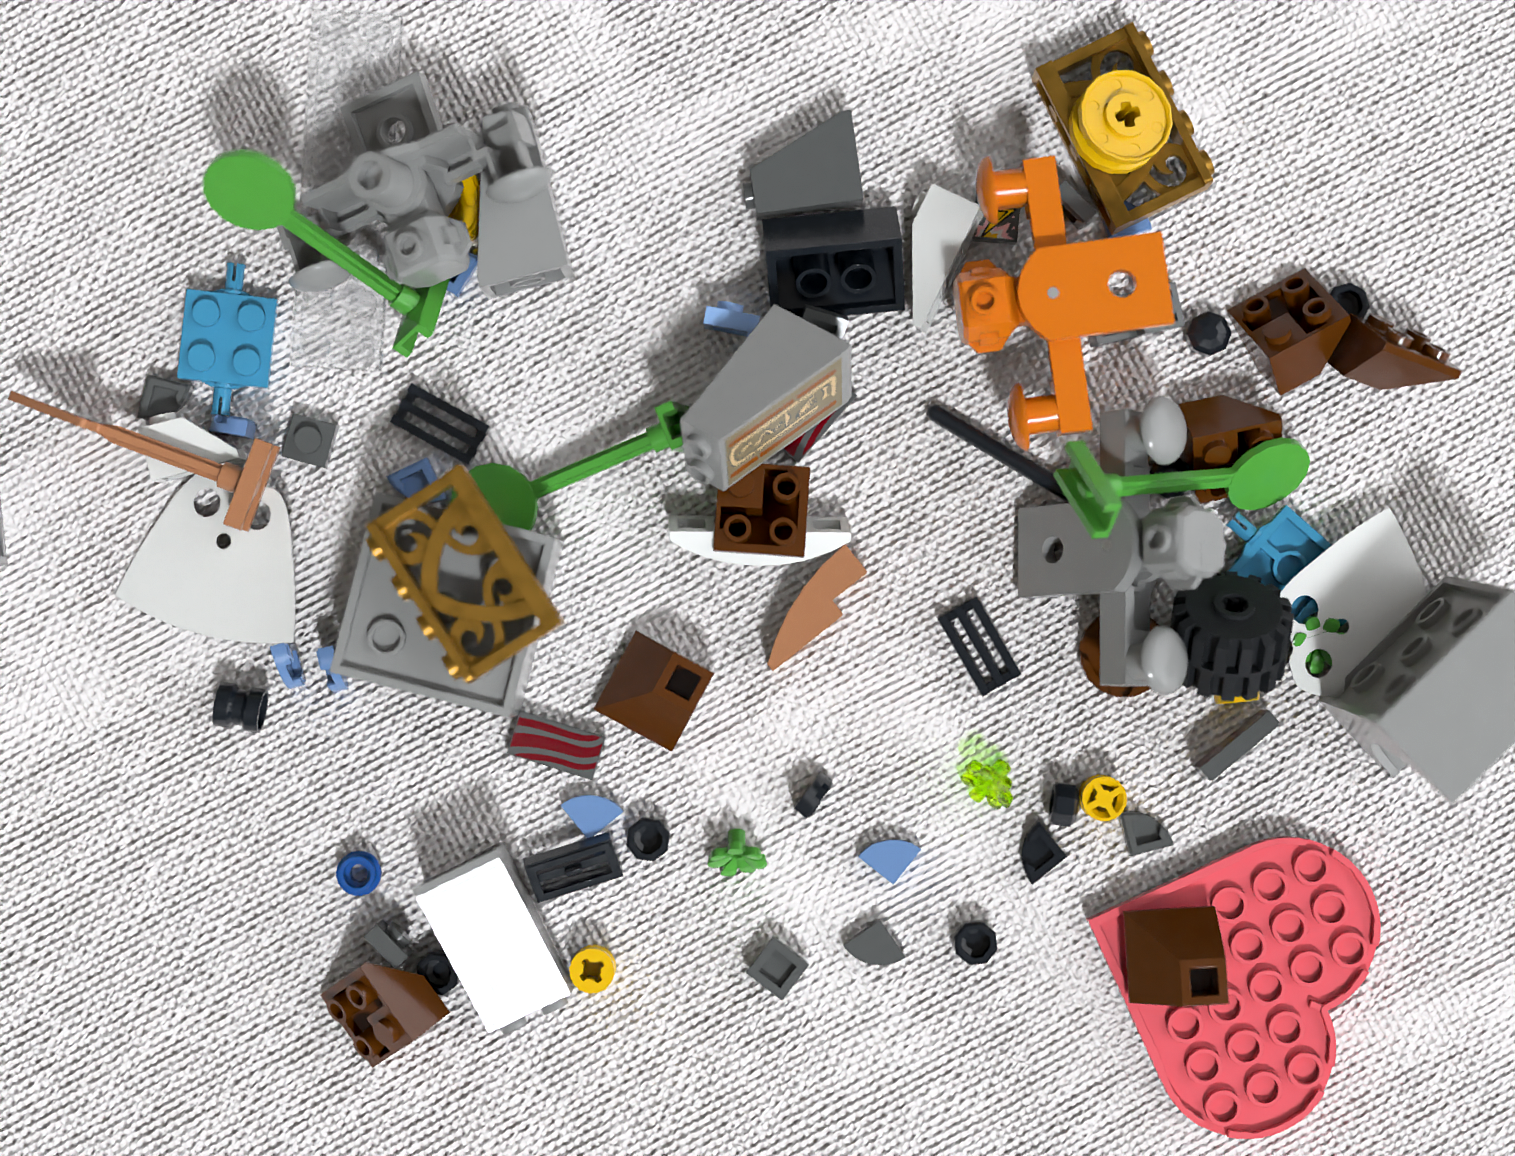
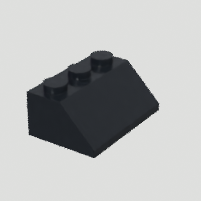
[762,206,905,318]

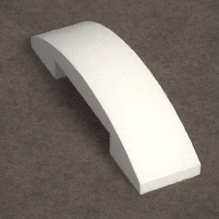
[668,516,851,566]

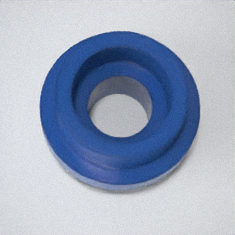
[336,850,382,896]

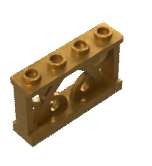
[1031,22,1215,235]
[365,464,566,684]

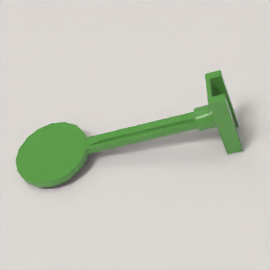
[203,149,450,358]
[450,401,690,531]
[1053,438,1310,539]

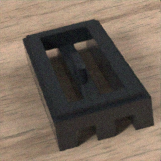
[390,383,491,466]
[937,597,1022,697]
[523,832,623,903]

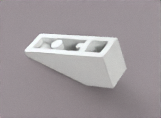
[911,183,984,334]

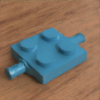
[177,263,278,416]
[1224,505,1347,626]

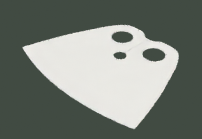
[115,474,295,644]
[1280,507,1427,698]

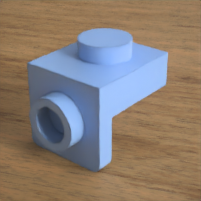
[703,301,760,338]

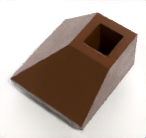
[1227,268,1351,396]
[1327,313,1462,390]
[1178,395,1282,504]
[713,464,810,558]
[593,630,715,752]
[1123,906,1229,1007]
[320,962,450,1068]

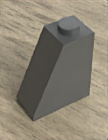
[743,110,864,221]

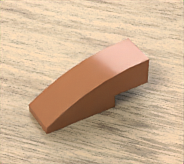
[767,544,867,671]

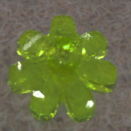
[960,759,1013,809]

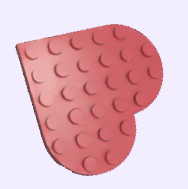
[1086,836,1381,1139]

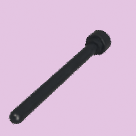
[927,404,1069,503]

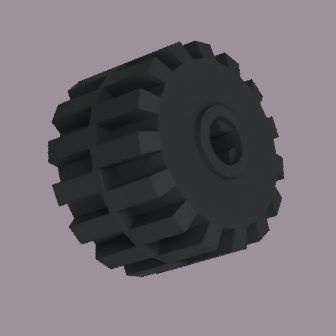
[1170,571,1294,702]

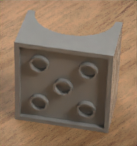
[329,492,564,718]
[1318,576,1515,804]

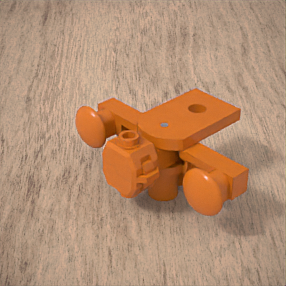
[953,155,1175,451]

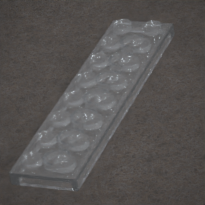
[290,8,403,372]

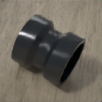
[212,682,269,733]

